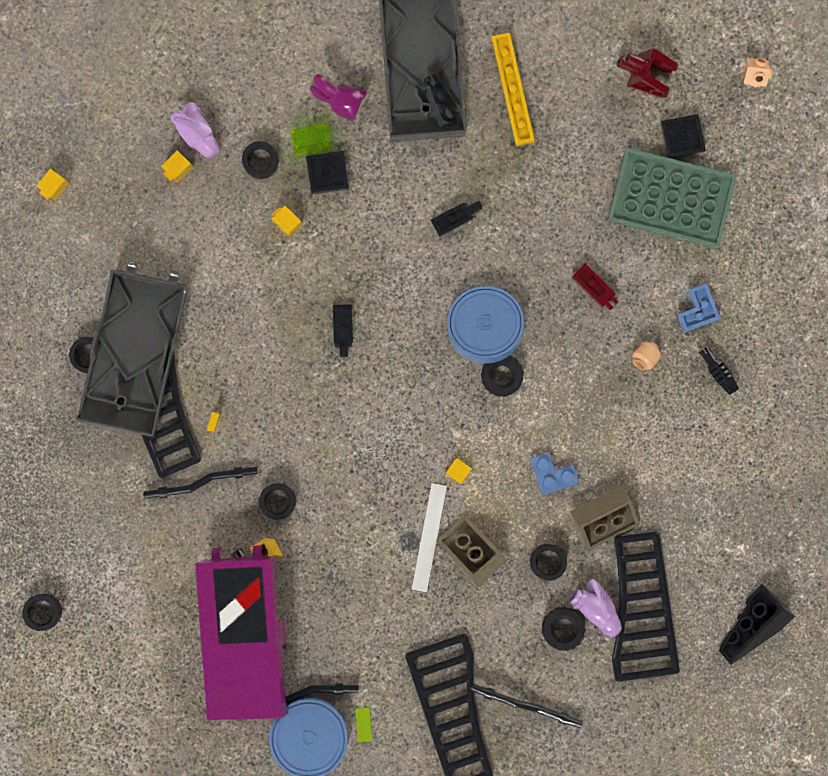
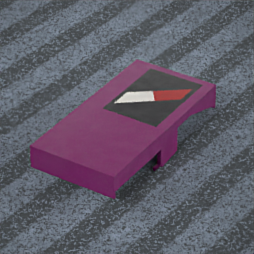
[195,545,288,720]

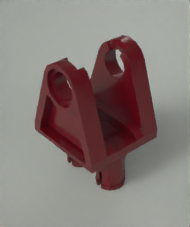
[616,48,678,98]

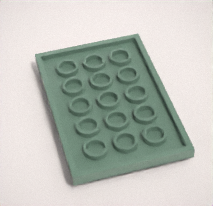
[608,147,737,249]

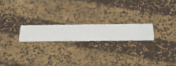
[412,483,447,592]

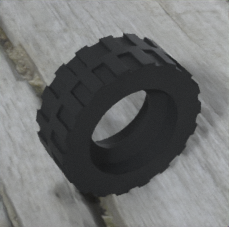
[481,355,524,397]
[542,607,586,651]

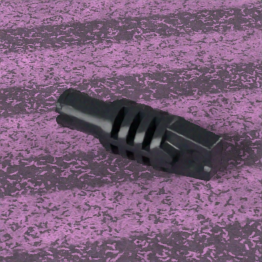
[699,346,739,395]

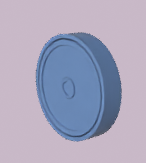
[447,286,524,364]
[269,698,348,776]

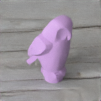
[171,102,220,158]
[569,579,622,637]

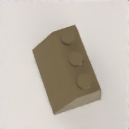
[570,486,640,551]

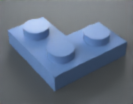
[677,283,721,333]
[530,453,579,495]

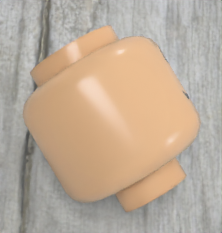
[632,342,661,370]

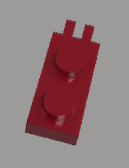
[571,263,619,310]

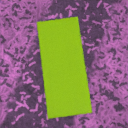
[355,707,372,743]

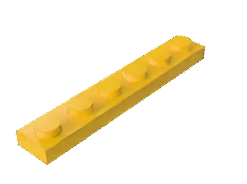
[491,32,535,146]

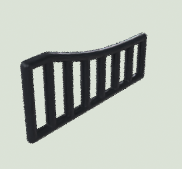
[141,349,201,478]
[612,531,680,682]
[405,634,493,776]

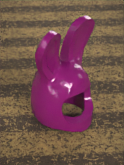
[309,74,367,120]

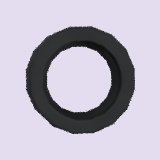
[242,141,279,179]
[69,337,93,374]
[259,483,296,520]
[530,544,567,581]
[22,594,62,631]

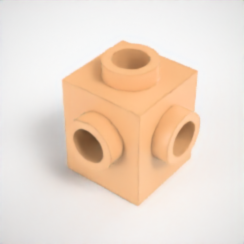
[742,58,773,87]

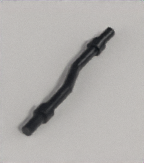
[143,467,258,499]
[285,683,359,703]
[470,683,583,729]

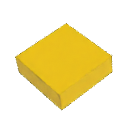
[207,412,221,433]
[445,458,472,484]

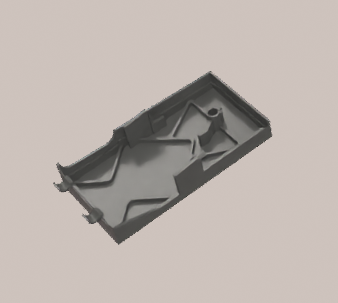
[379,0,466,142]
[76,261,188,438]

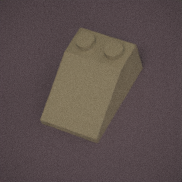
[436,515,507,587]

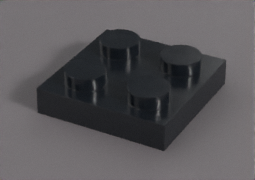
[660,114,706,159]
[306,151,349,195]

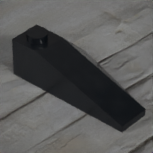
[719,584,795,665]

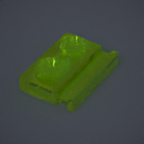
[290,123,332,158]

